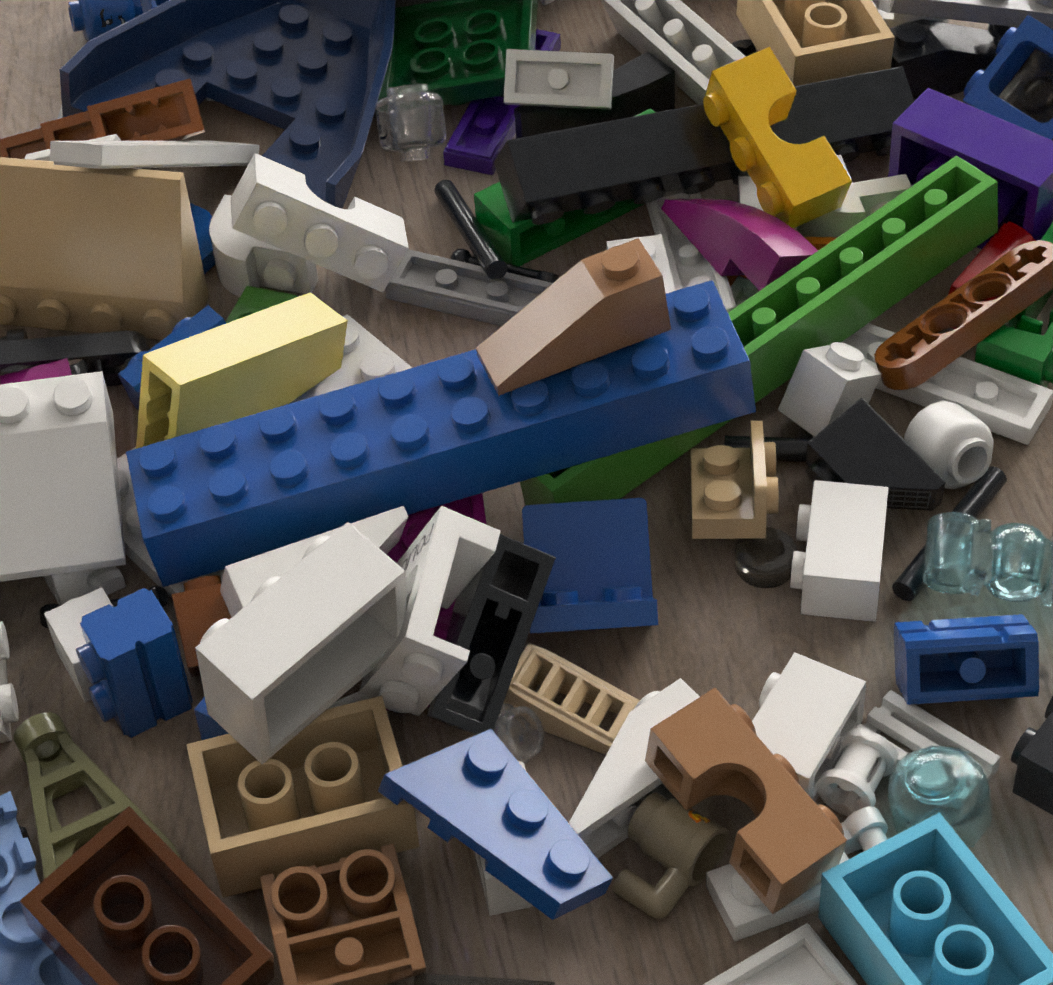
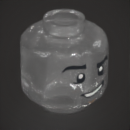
[375,84,447,162]

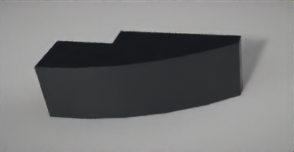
[514,51,675,139]

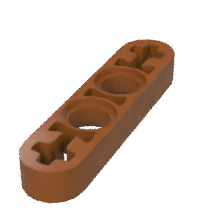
[874,240,1053,390]

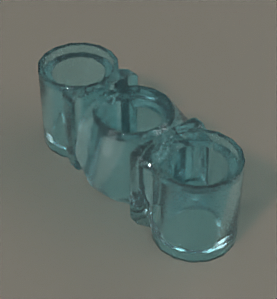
[923,512,1053,606]

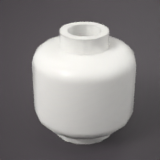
[904,401,994,490]

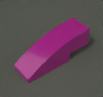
[661,198,818,291]

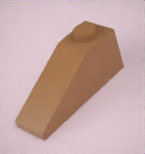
[476,238,671,395]

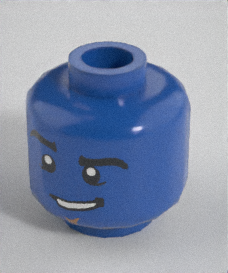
[68,0,143,42]

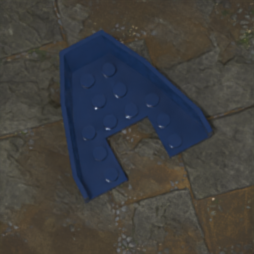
[59,0,396,209]

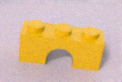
[703,47,852,228]

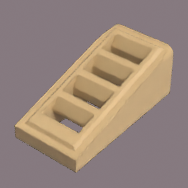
[503,643,640,755]

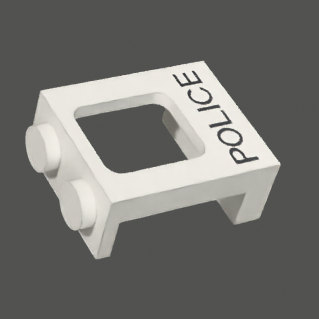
[359,506,501,716]

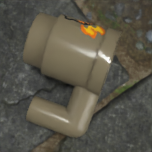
[612,792,729,919]

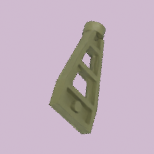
[13,712,182,879]

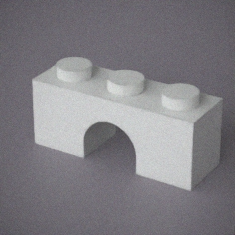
[230,153,409,292]

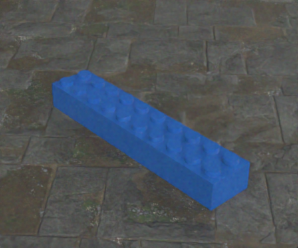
[126,280,756,587]

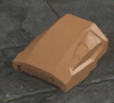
[260,843,426,985]

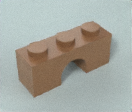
[645,688,847,914]

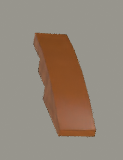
[0,78,205,159]

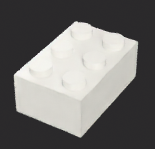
[195,522,407,764]

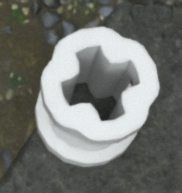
[817,728,898,816]

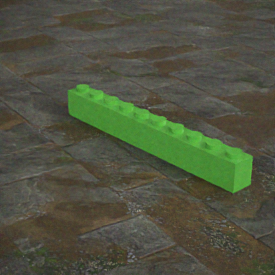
[520,155,998,506]

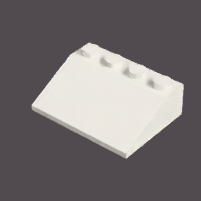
[0,371,126,582]

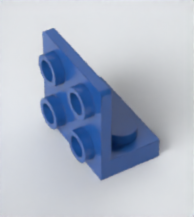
[522,498,659,633]

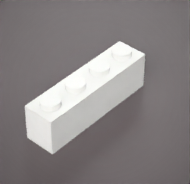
[601,0,746,104]

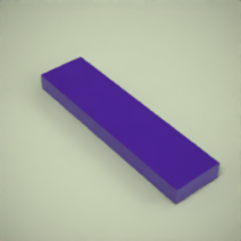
[443,29,561,175]

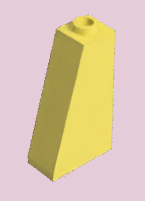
[136,292,348,449]

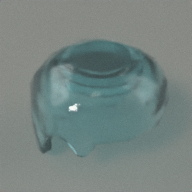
[887,745,992,848]

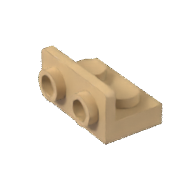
[691,421,779,539]

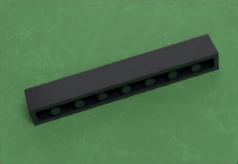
[494,66,914,225]

